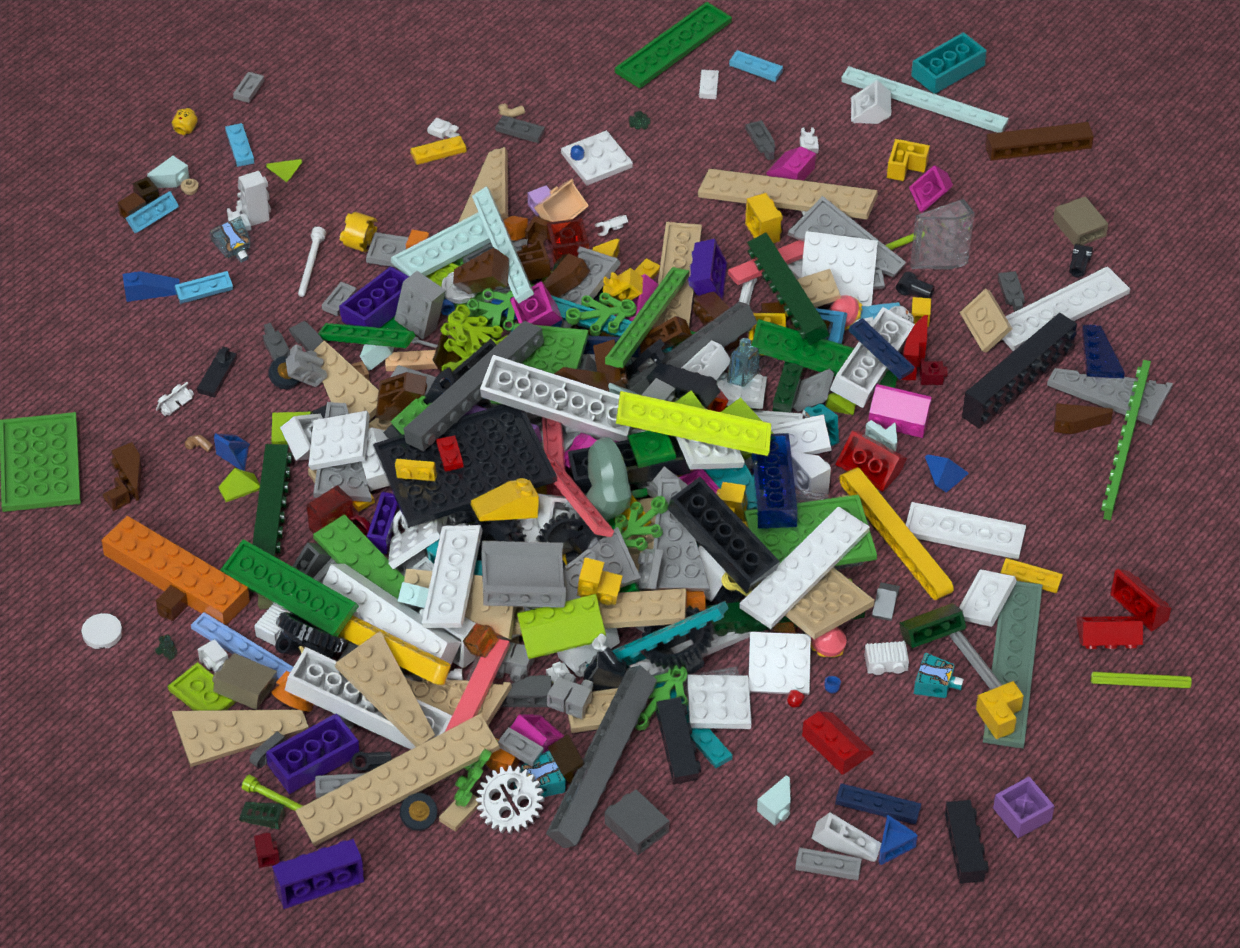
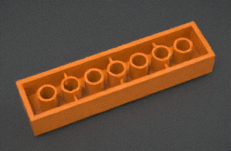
[101,516,250,625]

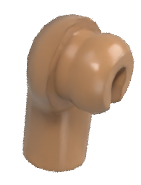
[184,435,214,452]

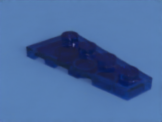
[1082,325,1125,379]

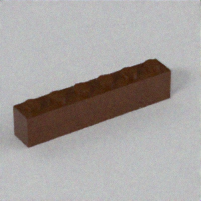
[985,122,1094,161]

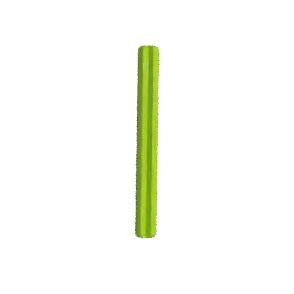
[1091,672,1192,688]

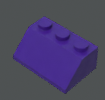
[688,239,727,300]

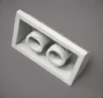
[362,428,390,491]

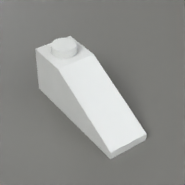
[812,813,882,862]

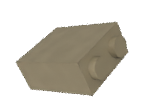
[1053,197,1108,246]
[212,653,277,710]

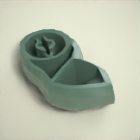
[582,437,631,522]

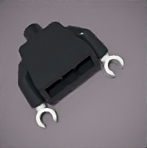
[575,634,626,691]

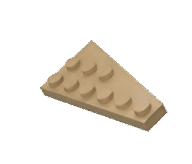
[458,147,508,223]
[314,341,379,420]
[404,569,516,640]
[335,631,435,747]
[405,678,512,725]
[172,710,308,767]

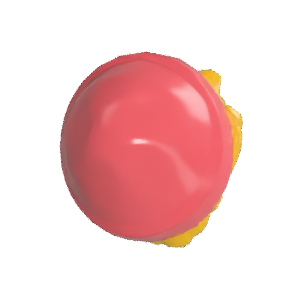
[830,295,863,331]
[810,627,847,657]

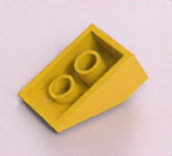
[471,478,539,521]

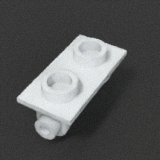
[156,382,194,416]

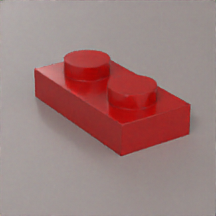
[436,435,464,472]

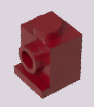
[919,359,947,385]
[254,833,279,868]

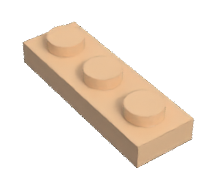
[385,350,438,371]

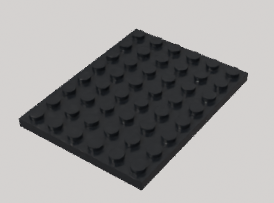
[373,404,557,528]

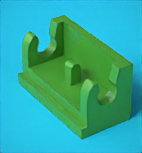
[391,396,432,435]

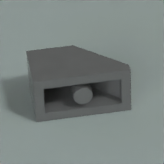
[292,542,331,578]

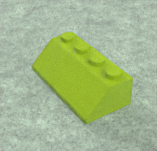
[517,594,607,659]

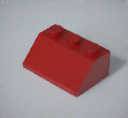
[835,431,907,491]
[1110,569,1171,632]
[1076,616,1143,649]
[802,711,874,775]

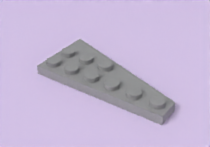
[788,196,906,277]
[559,246,621,328]
[1047,368,1173,425]
[313,402,372,502]
[651,479,710,591]
[523,527,641,611]

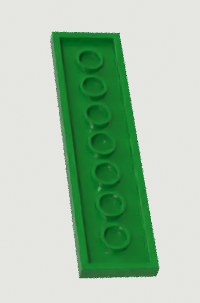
[615,2,732,89]
[750,319,897,388]
[220,539,359,637]

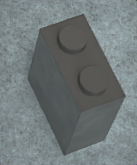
[605,789,670,855]

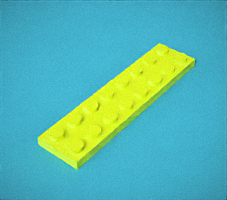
[615,391,771,456]

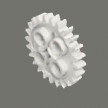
[476,766,544,834]

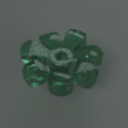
[629,111,651,130]
[155,634,178,660]

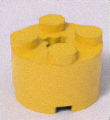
[340,212,377,253]

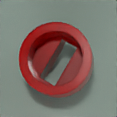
[787,690,805,708]

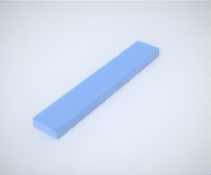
[191,612,293,681]

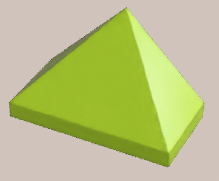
[266,159,302,182]
[825,392,856,415]
[219,468,260,502]

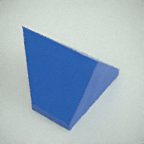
[214,433,250,471]
[925,455,969,492]
[879,815,917,865]

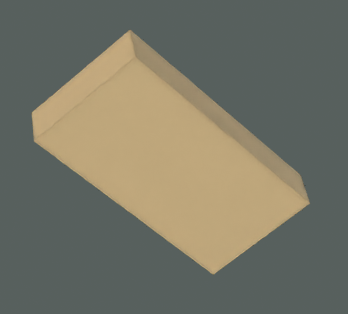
[439,794,482,832]

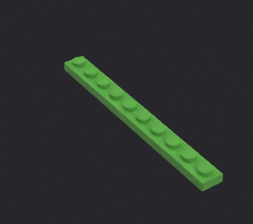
[605,267,689,368]
[1101,360,1151,520]

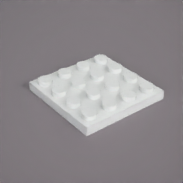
[800,231,878,306]

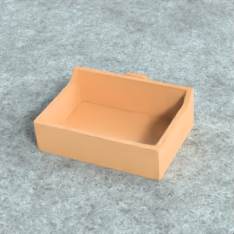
[534,179,589,234]

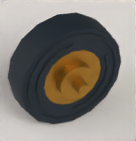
[268,356,300,390]
[400,793,437,831]

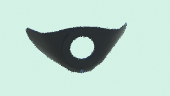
[423,367,457,405]

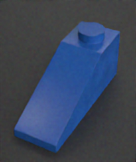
[122,271,180,302]

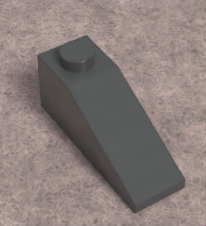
[500,675,551,707]

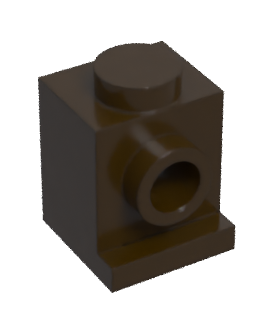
[132,177,159,205]

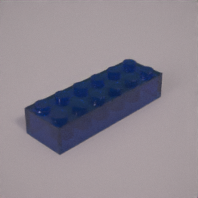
[750,433,797,529]

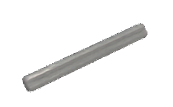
[949,631,1002,690]

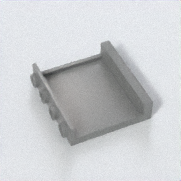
[481,541,566,607]

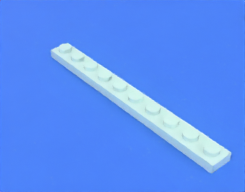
[841,66,1009,133]
[472,186,534,303]

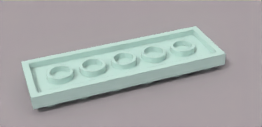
[391,212,491,276]

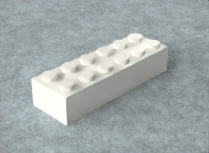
[830,307,915,408]

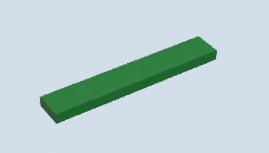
[318,323,416,348]

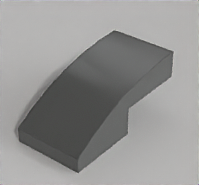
[288,321,323,351]

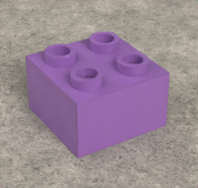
[993,777,1054,838]

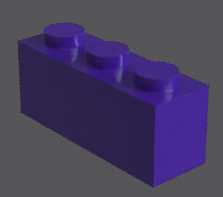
[367,492,400,554]

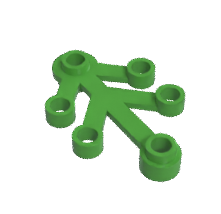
[467,288,515,340]
[566,293,637,336]
[615,496,669,551]
[635,665,688,730]
[454,739,498,807]

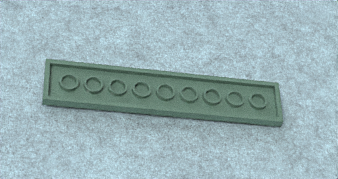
[983,581,1042,749]

